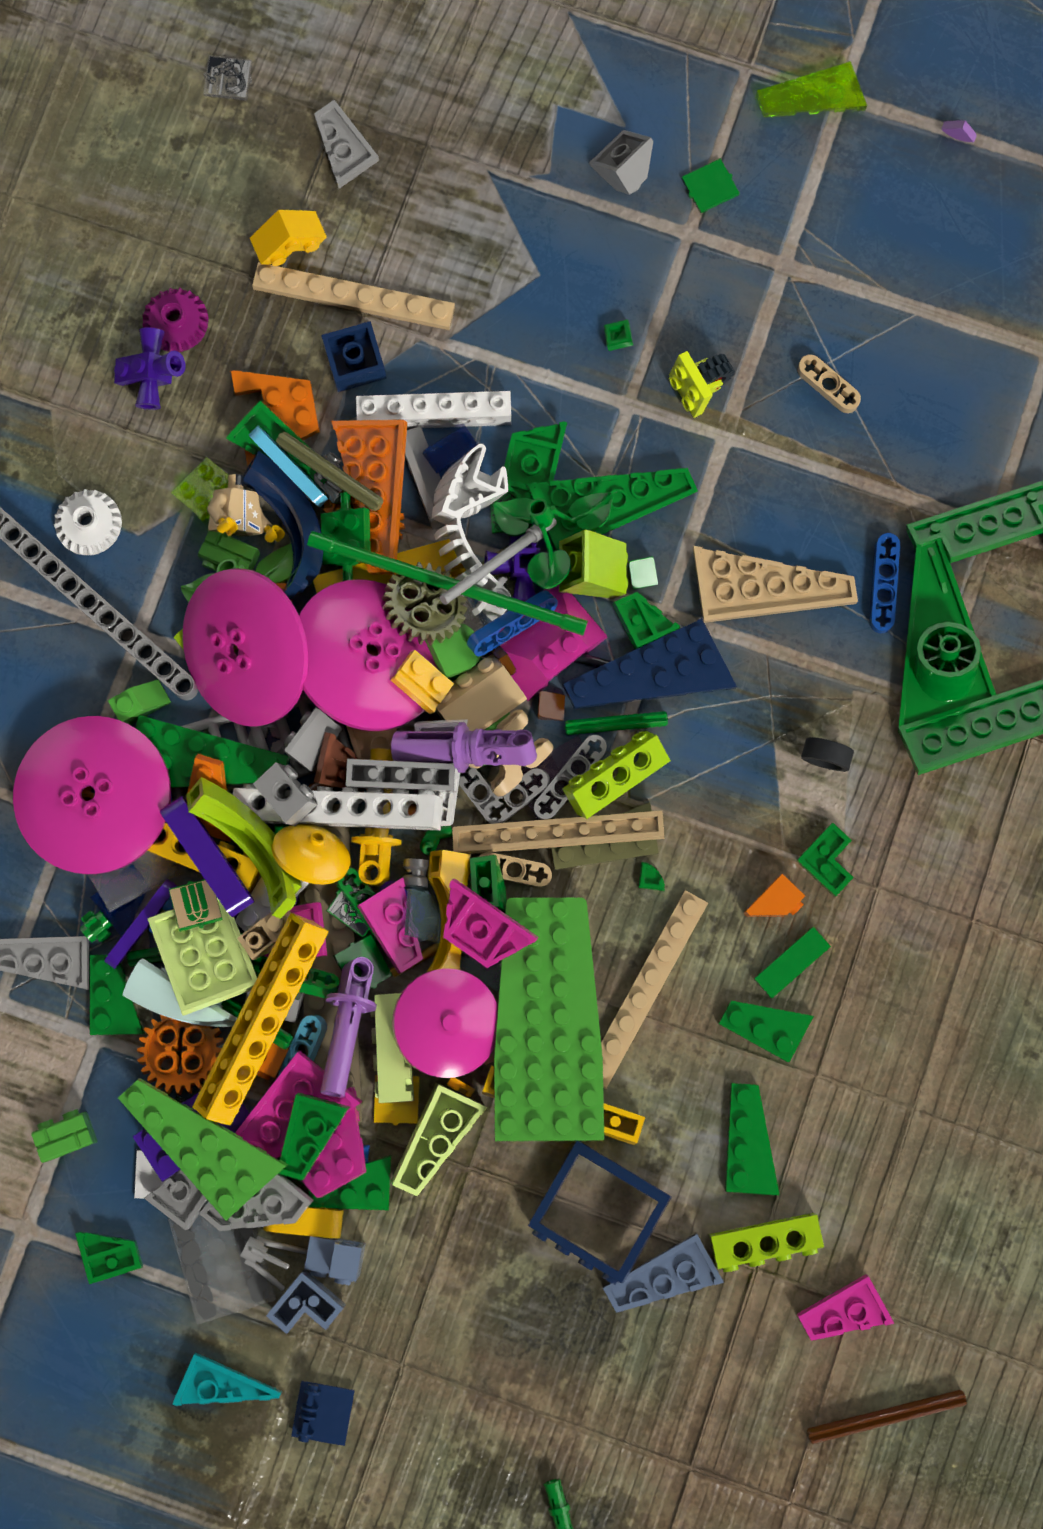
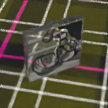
[203,56,252,101]

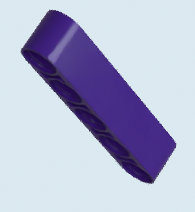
[160,796,255,917]

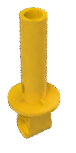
[351,748,402,886]

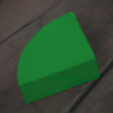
[638,862,665,892]

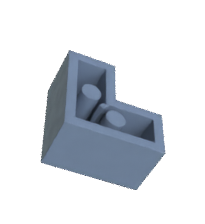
[304,1236,366,1285]
[266,1270,346,1334]

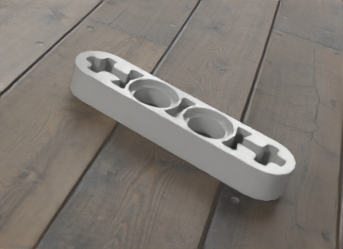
[534,735,607,820]

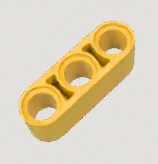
[263,1207,344,1238]

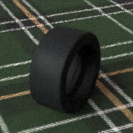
[801,737,854,772]

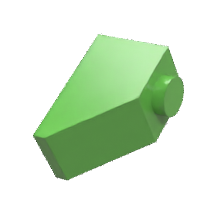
[108,680,171,725]

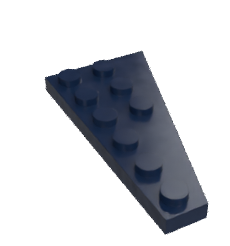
[563,618,737,709]

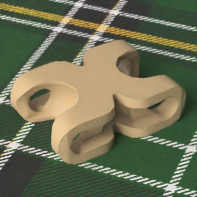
[469,710,553,797]

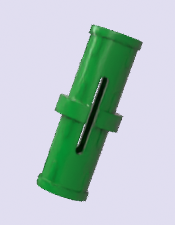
[544,1479,573,1529]

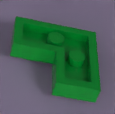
[796,823,854,897]

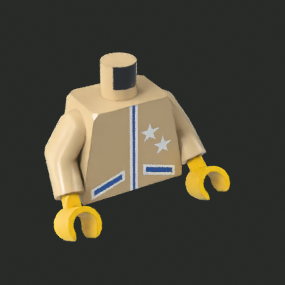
[207,474,285,543]

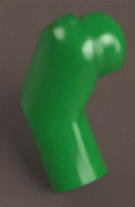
[420,825,453,855]

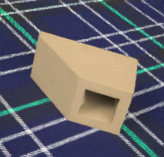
[237,910,291,960]

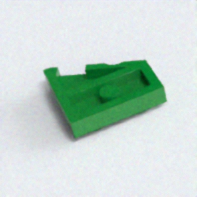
[75,1231,143,1285]

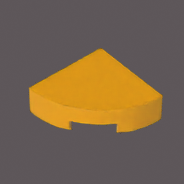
[447,1077,475,1098]

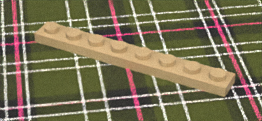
[252,262,455,330]
[452,811,665,854]
[601,890,708,1089]

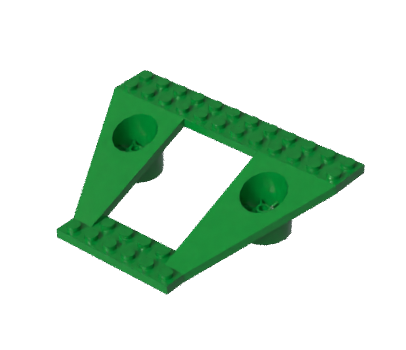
[898,481,1043,775]

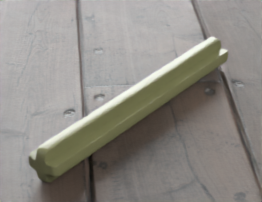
[276,432,384,511]

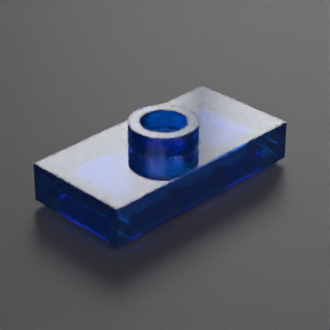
[422,426,478,474]

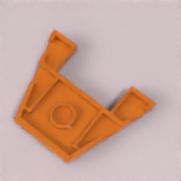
[231,370,320,466]

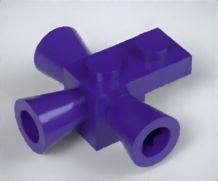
[114,328,186,410]
[484,533,540,601]

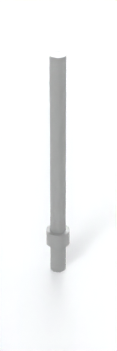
[439,518,557,605]

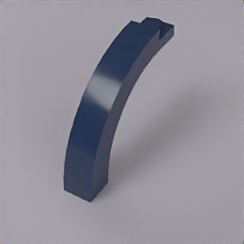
[244,451,323,601]

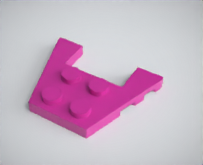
[279,1087,366,1198]

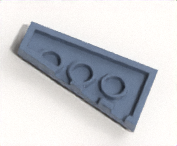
[603,1234,724,1313]

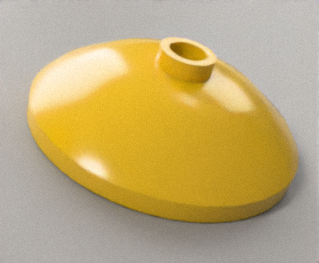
[272,824,351,884]

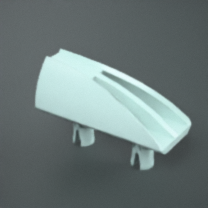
[122,958,237,1027]

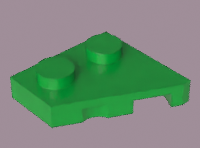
[612,592,680,650]

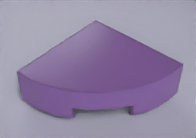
[941,120,977,142]

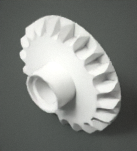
[54,489,122,555]

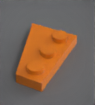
[186,754,232,842]

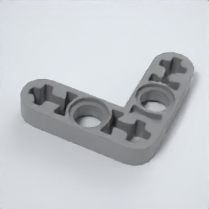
[459,767,550,824]

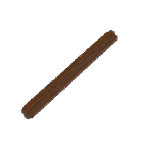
[807,1390,967,1444]

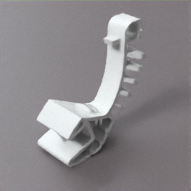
[432,444,511,621]

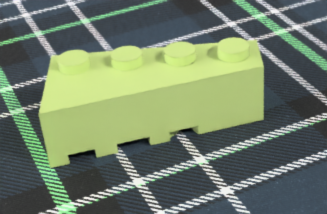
[370,993,414,1103]
[390,1083,487,1196]

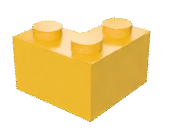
[250,210,327,266]

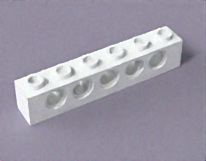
[356,391,511,429]

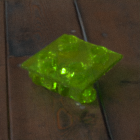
[171,457,229,522]

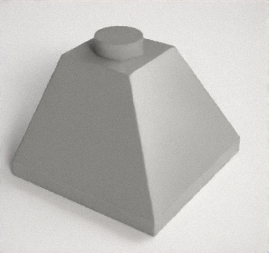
[589,130,653,195]

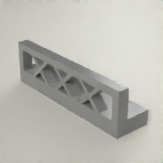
[405,426,445,530]

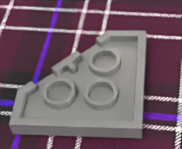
[199,1174,313,1231]

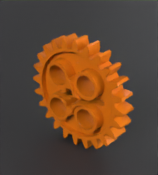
[137,1015,225,1095]

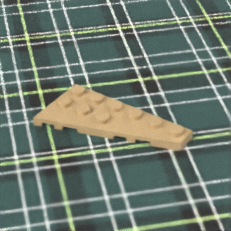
[693,546,858,623]

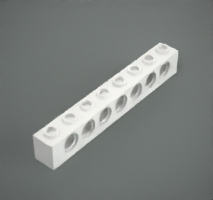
[233,784,443,830]

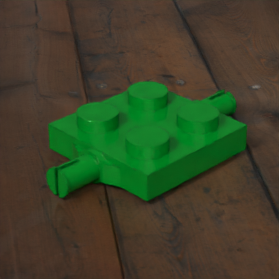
[321,492,371,582]

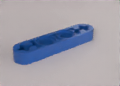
[869,533,900,633]
[467,590,558,656]

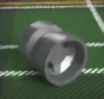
[402,858,429,888]

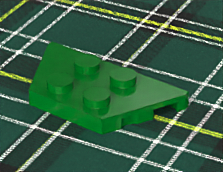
[504,421,567,500]

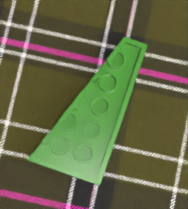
[118,1078,288,1221]

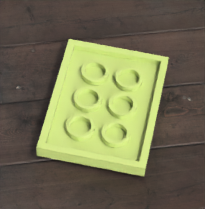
[148,898,257,1016]

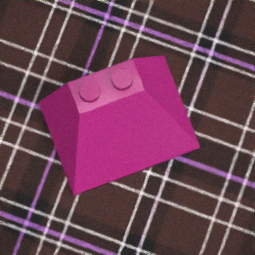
[487,585,608,702]

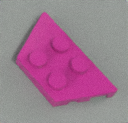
[443,878,539,968]

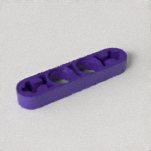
[104,879,178,969]

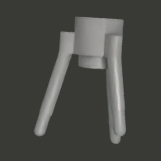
[240,1236,308,1291]

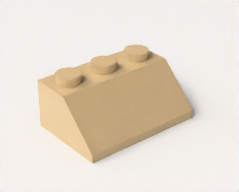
[436,654,527,731]

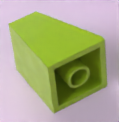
[559,530,628,599]

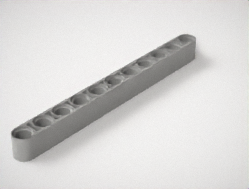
[0,507,198,700]

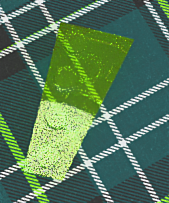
[756,61,867,117]

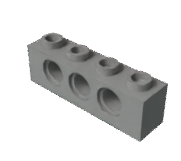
[346,759,455,793]

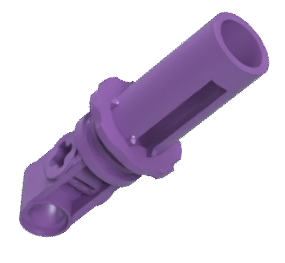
[391,722,537,773]

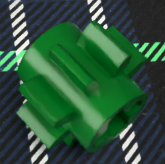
[79,910,113,942]

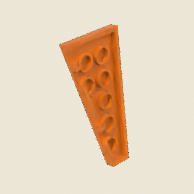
[331,420,407,575]

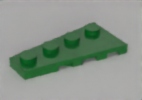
[226,401,327,489]

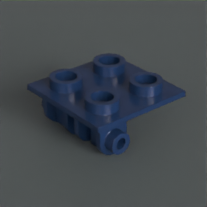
[291,1380,355,1446]

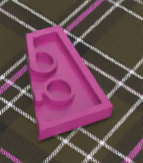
[357,878,423,974]
[796,1274,895,1341]

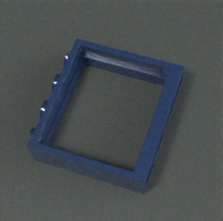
[528,1141,672,1285]

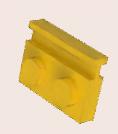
[391,650,454,714]

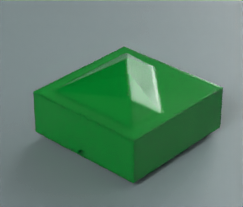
[604,319,633,351]

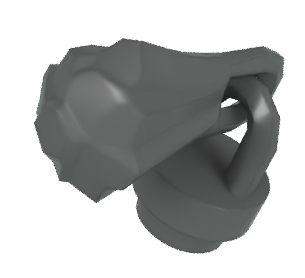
[314,452,345,504]

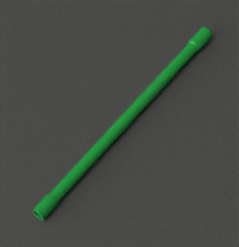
[307,531,588,636]

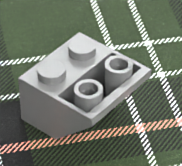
[284,708,343,773]

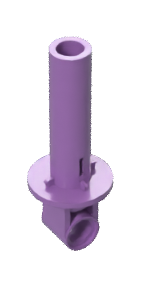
[320,957,377,1098]

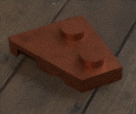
[314,732,365,792]

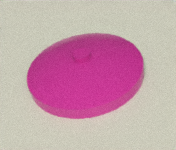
[392,969,498,1078]

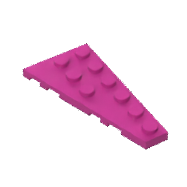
[235,1051,363,1158]

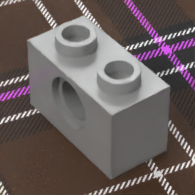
[253,762,318,826]

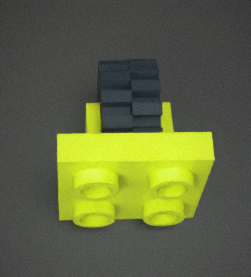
[669,351,735,418]

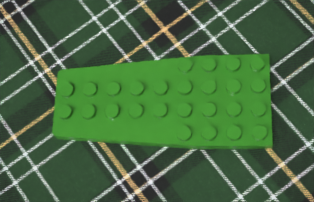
[494,898,604,1142]

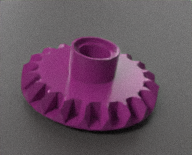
[142,288,209,352]

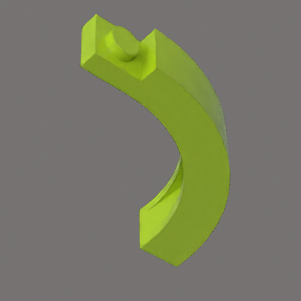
[186,777,302,919]

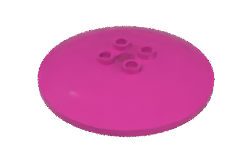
[183,568,308,726]
[299,580,438,731]
[13,716,171,874]

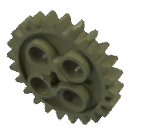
[382,562,468,645]

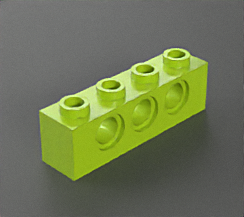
[562,731,671,819]
[709,1213,824,1272]

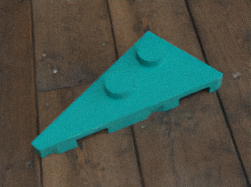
[172,1353,282,1406]

